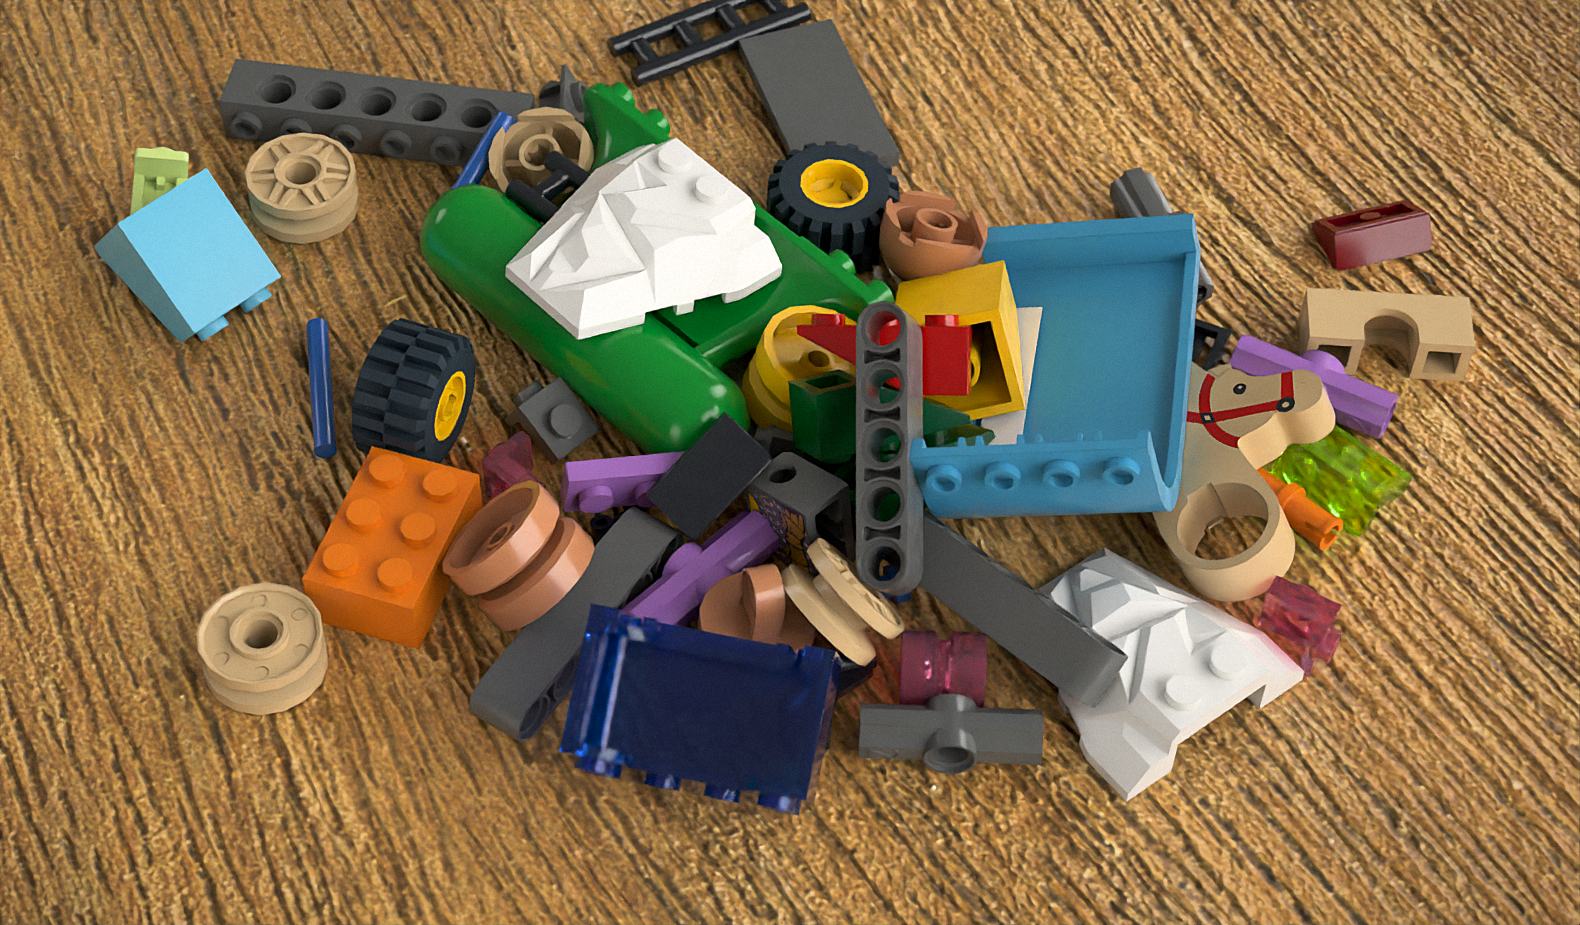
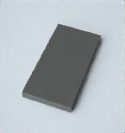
[738,19,900,167]

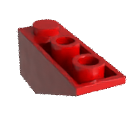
[797,314,972,396]

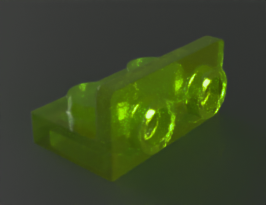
[1271,425,1413,536]

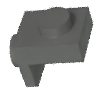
[504,377,600,466]

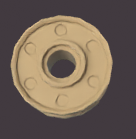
[245,133,360,244]
[780,537,904,666]
[196,582,329,715]

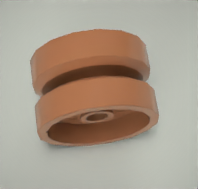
[442,480,595,632]

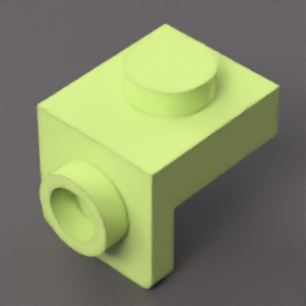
[130,147,189,215]

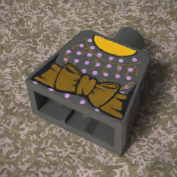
[742,452,856,577]

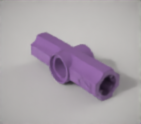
[1229,334,1399,439]
[620,509,779,651]

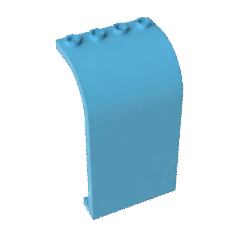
[909,214,1201,520]

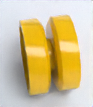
[741,305,857,432]

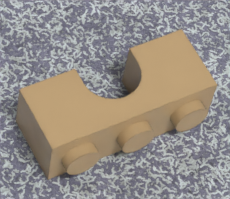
[1298,288,1475,382]

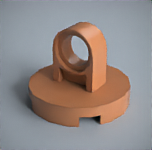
[698,564,817,679]

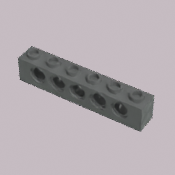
[219,59,535,170]

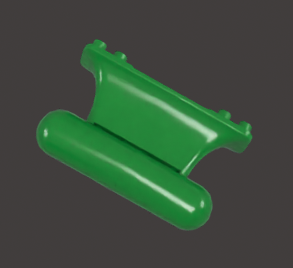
[420,82,894,455]

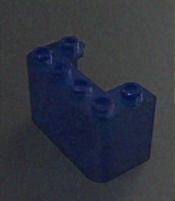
[559,603,842,816]

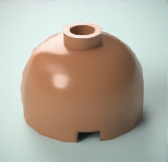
[879,191,988,282]

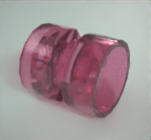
[898,629,987,708]

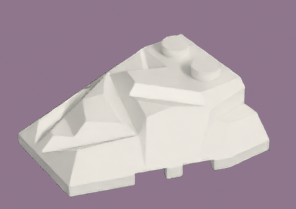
[505,138,782,340]
[1038,547,1304,802]

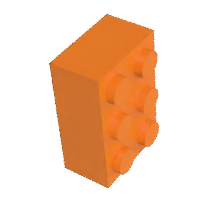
[302,446,483,650]

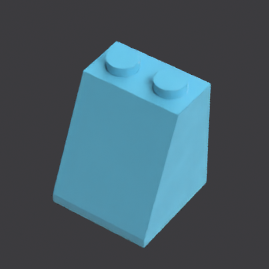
[93,168,281,343]

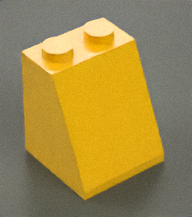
[895,260,1025,421]

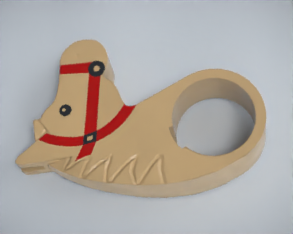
[1152,362,1335,602]

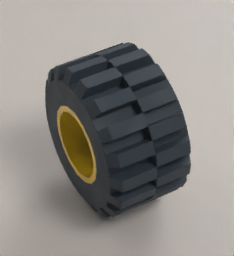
[766,141,900,275]
[352,318,475,464]

